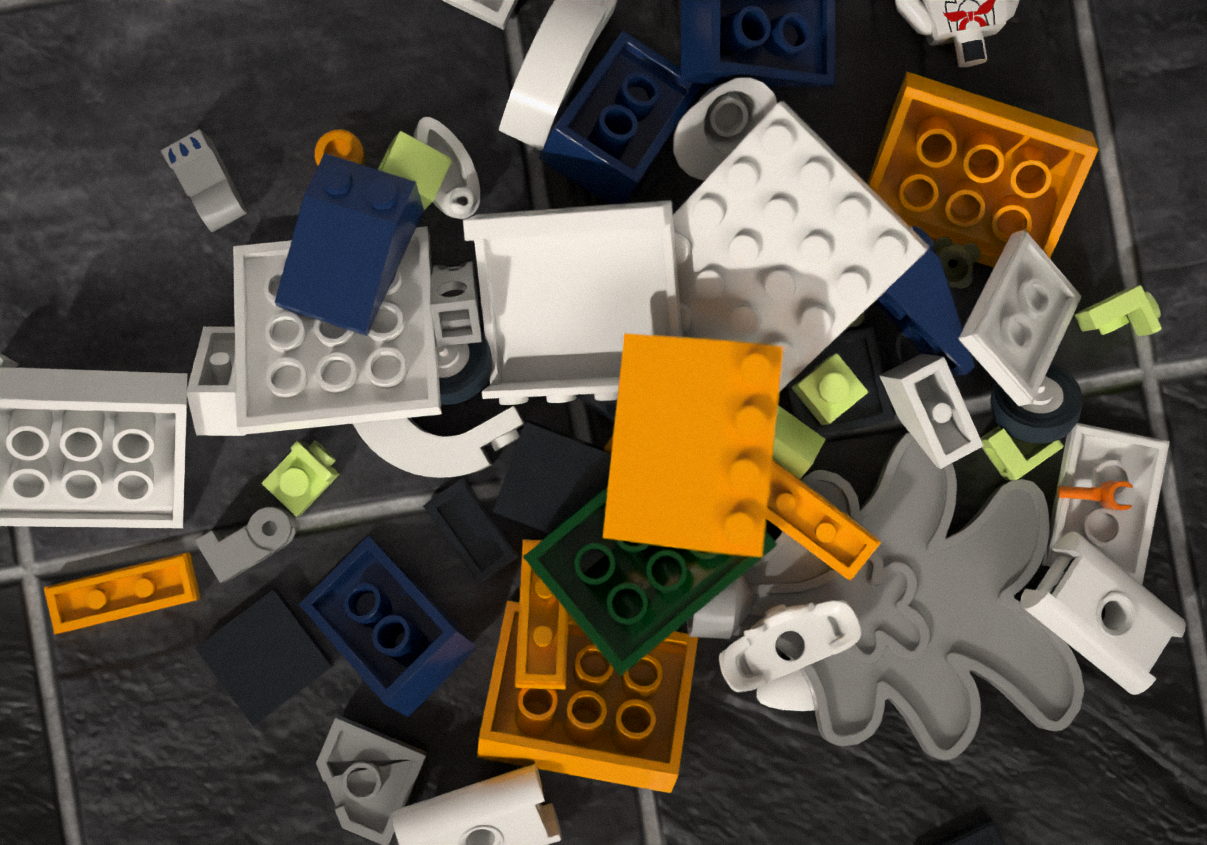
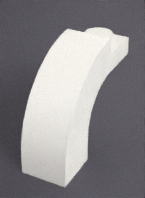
[499,0,618,151]
[353,406,525,478]

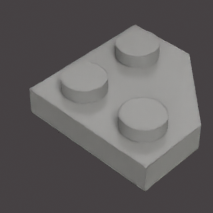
[316,715,428,845]

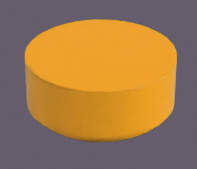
[315,129,366,165]

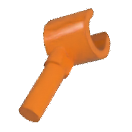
[1058,480,1133,511]

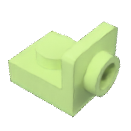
[1074,285,1162,336]
[261,440,340,517]

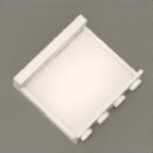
[463,200,683,405]

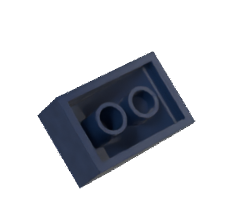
[681,0,835,87]
[539,31,703,205]
[275,153,424,336]
[873,225,975,377]
[299,535,478,717]

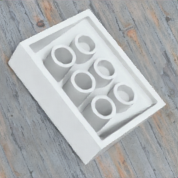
[0,367,187,528]

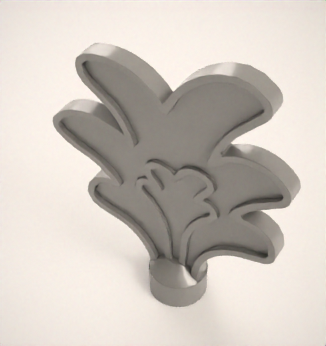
[687,432,1084,760]

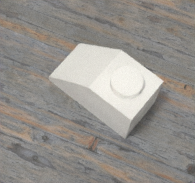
[186,327,246,436]
[879,354,983,469]

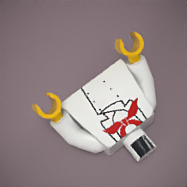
[895,0,1020,67]

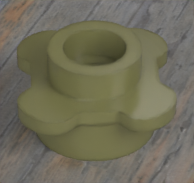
[933,236,981,288]

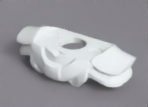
[719,600,861,692]

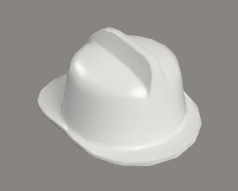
[673,77,778,180]

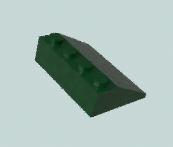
[523,487,777,676]

